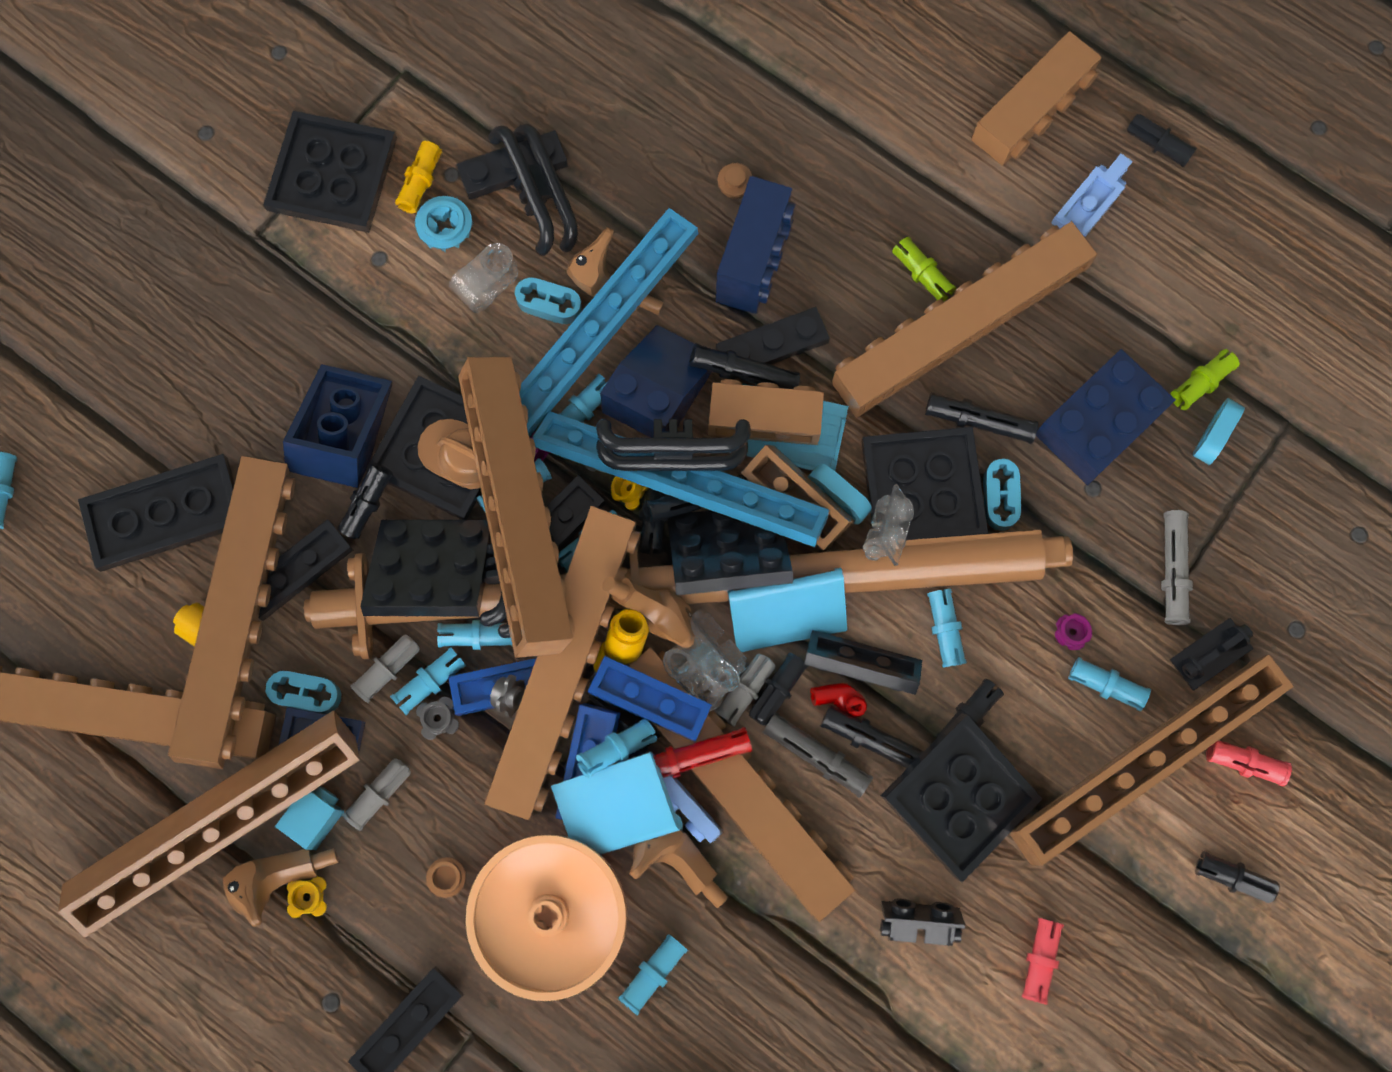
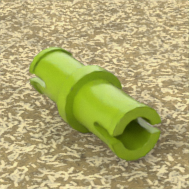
[892,237,957,302]
[1170,349,1240,410]

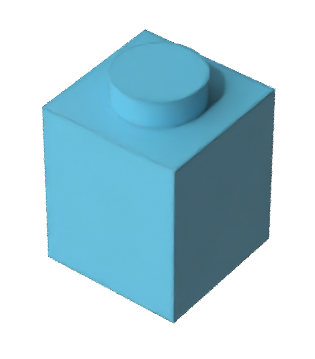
[275,786,344,850]

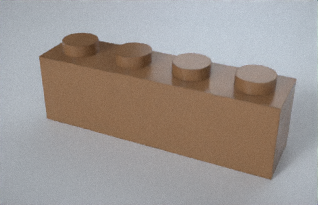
[971,31,1101,166]

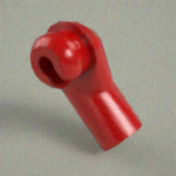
[810,683,867,717]

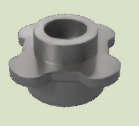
[490,675,525,717]
[416,697,459,740]

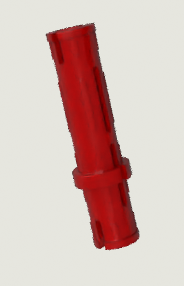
[653,727,752,778]

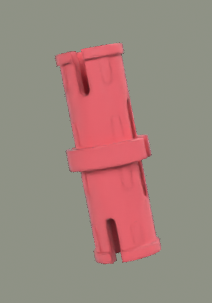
[1206,740,1292,787]
[1021,918,1064,1005]

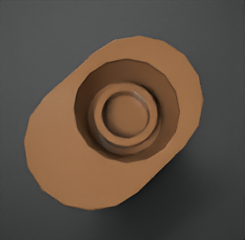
[418,419,481,489]

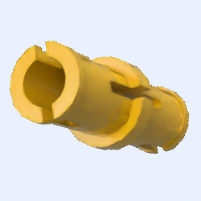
[395,141,442,213]

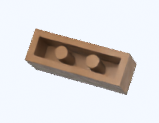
[708,379,824,445]
[741,445,855,550]

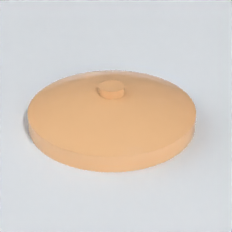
[466,835,627,1001]

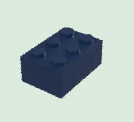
[716,176,796,314]
[1036,349,1176,486]

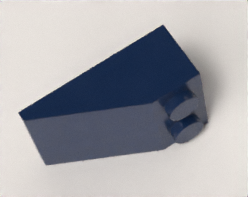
[600,325,712,438]
[283,364,392,488]

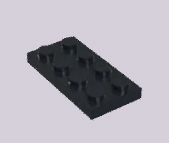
[78,454,235,572]

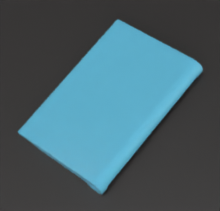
[730,383,849,471]
[727,567,847,653]
[551,752,683,855]

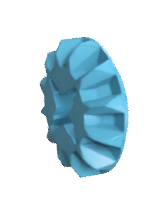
[415,196,473,252]

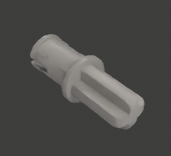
[350,635,420,703]
[714,653,775,727]
[342,758,411,831]

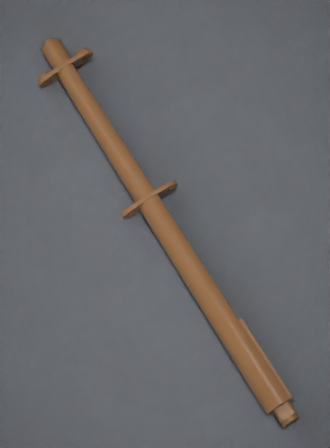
[304,530,1073,660]

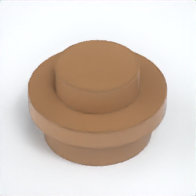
[718,163,752,199]
[426,857,466,898]

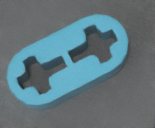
[514,277,582,325]
[1192,398,1245,465]
[983,459,1021,531]
[808,464,872,525]
[266,671,342,714]

